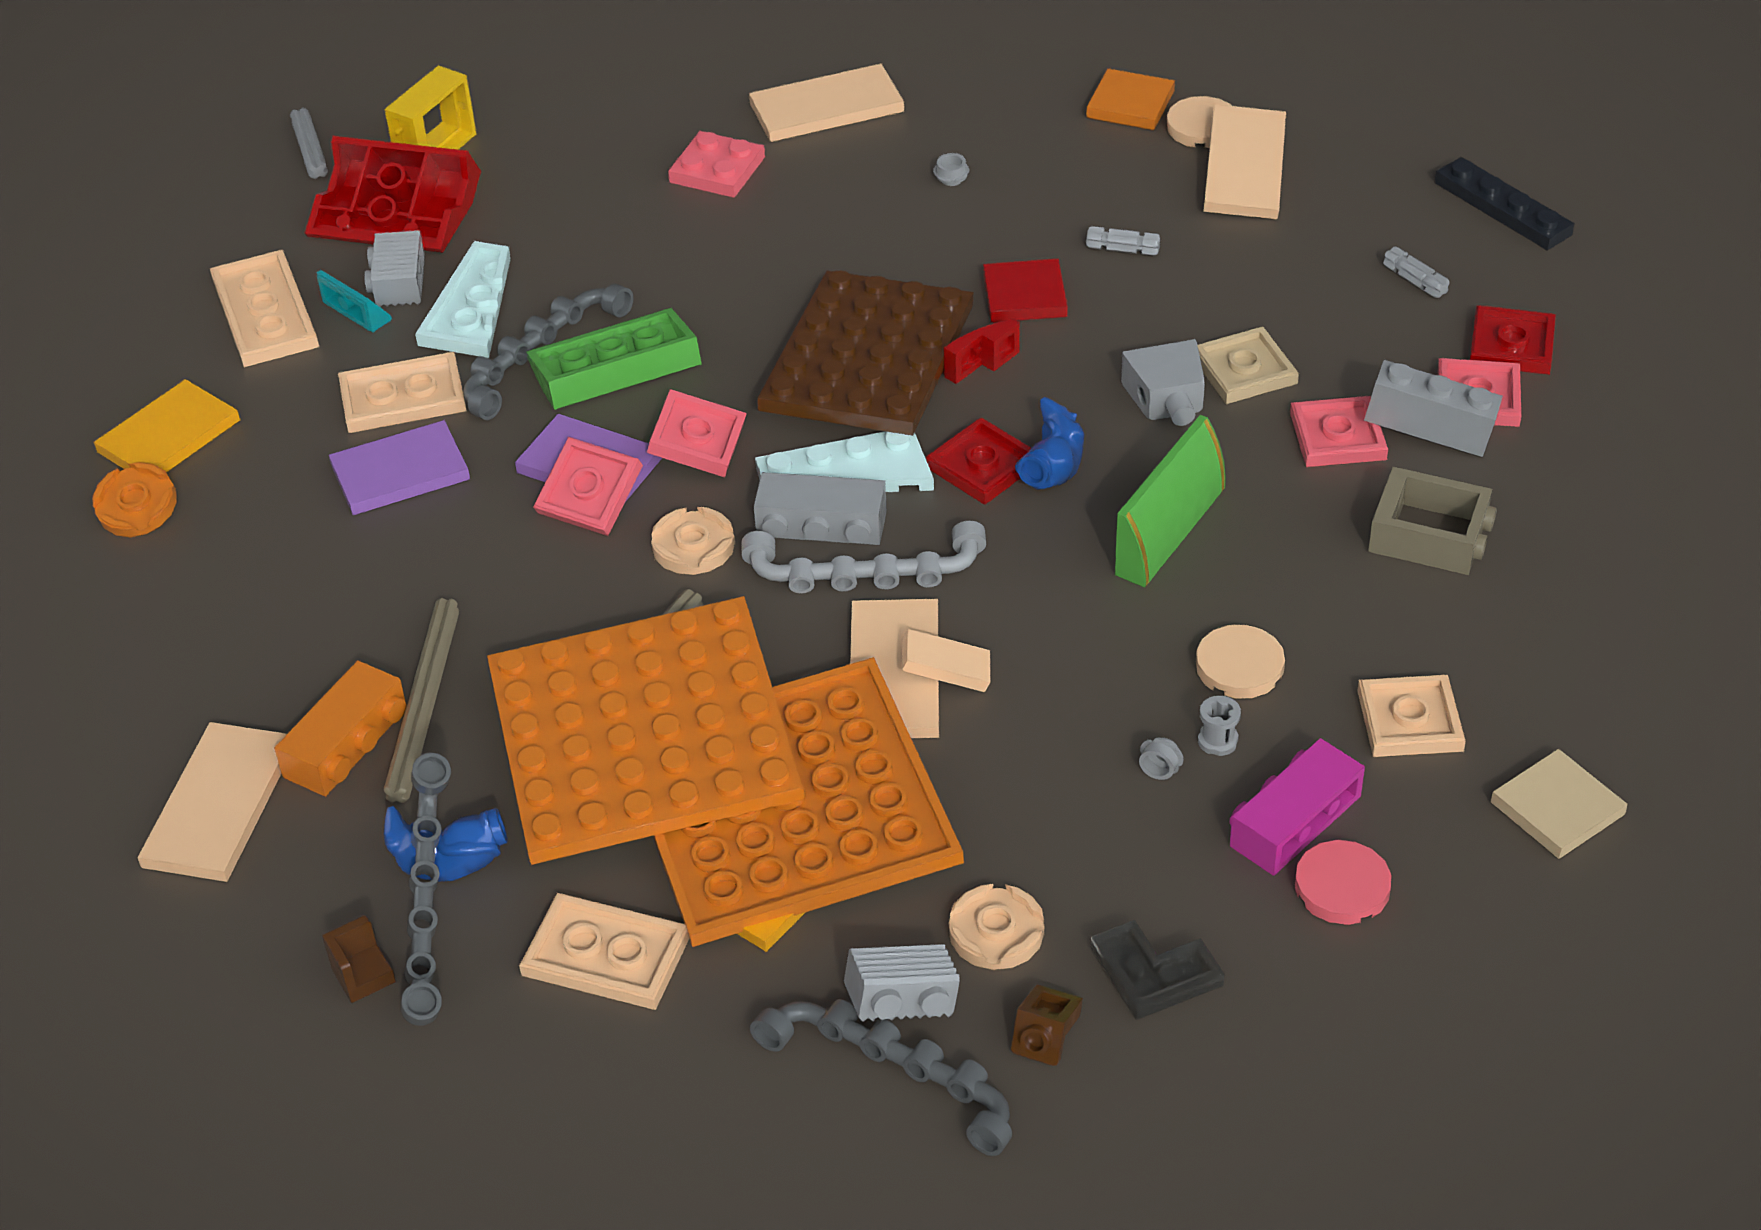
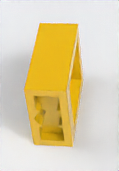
[385,65,477,150]

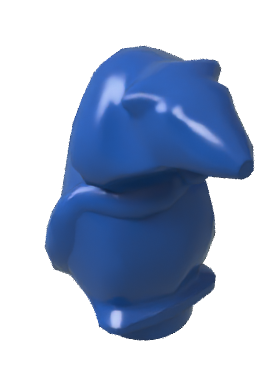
[1015,397,1085,490]
[383,806,508,882]

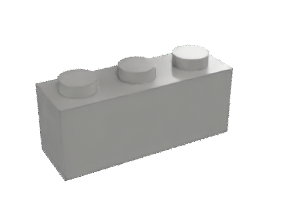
[1364,360,1503,457]
[754,472,887,545]

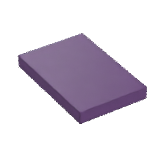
[515,414,662,502]
[329,420,470,515]

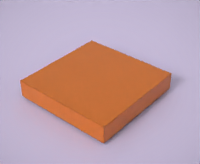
[1086,68,1175,130]

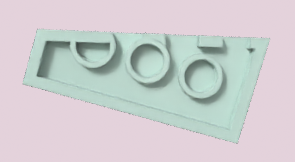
[415,241,511,358]
[755,431,934,492]

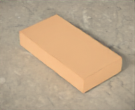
[902,629,990,692]

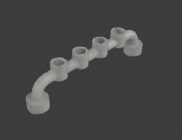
[742,521,986,593]

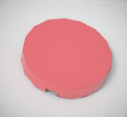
[1295,840,1392,925]

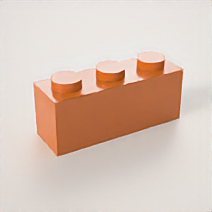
[274,660,407,797]

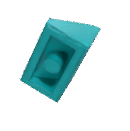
[316,270,392,332]

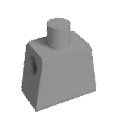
[1121,339,1204,426]

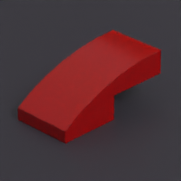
[944,319,1020,384]

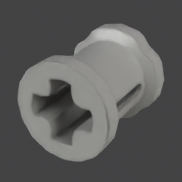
[1198,696,1241,756]

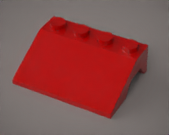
[305,136,481,253]

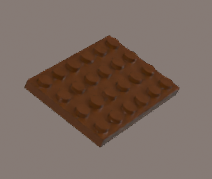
[758,270,973,436]

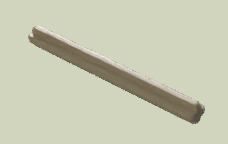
[383,598,459,803]

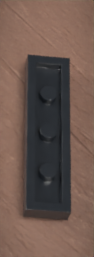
[1435,157,1575,251]

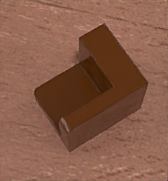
[322,916,396,1003]

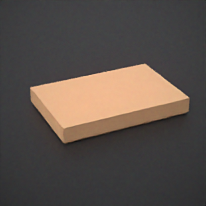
[338,352,466,433]
[519,893,689,1010]

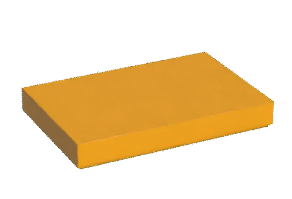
[94,379,240,472]

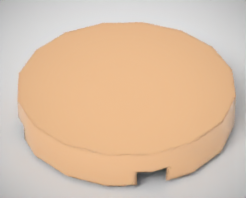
[1167,96,1232,148]
[651,507,735,575]
[1196,625,1285,699]
[949,884,1044,970]

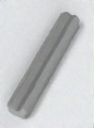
[290,108,328,179]

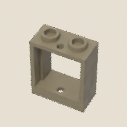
[1368,467,1497,575]

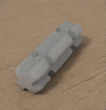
[1086,226,1160,256]
[1383,246,1450,298]

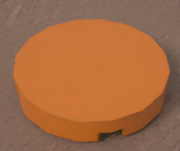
[92,462,177,537]

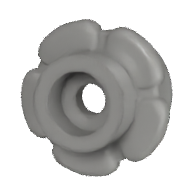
[933,153,969,186]
[1139,737,1184,780]

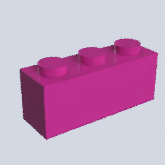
[1230,738,1365,876]

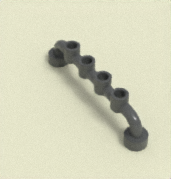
[463,284,634,420]
[400,753,451,1026]
[750,999,1012,1156]

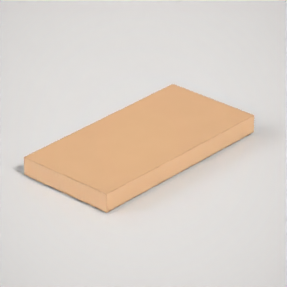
[749,64,904,142]
[1204,104,1286,219]
[210,250,319,367]
[850,599,939,738]
[138,722,287,882]

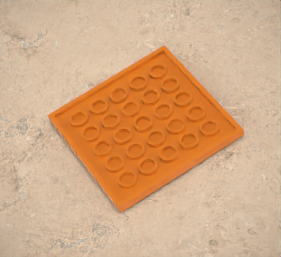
[487,596,805,865]
[653,657,964,947]

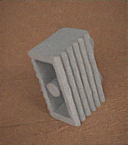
[365,230,425,307]
[844,944,960,1021]

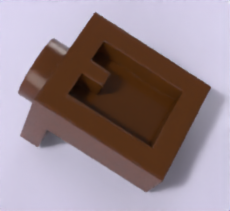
[1011,984,1083,1066]

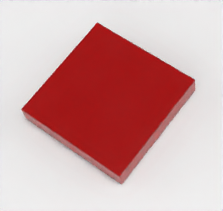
[983,258,1068,322]
[1470,305,1556,375]
[925,417,1031,505]

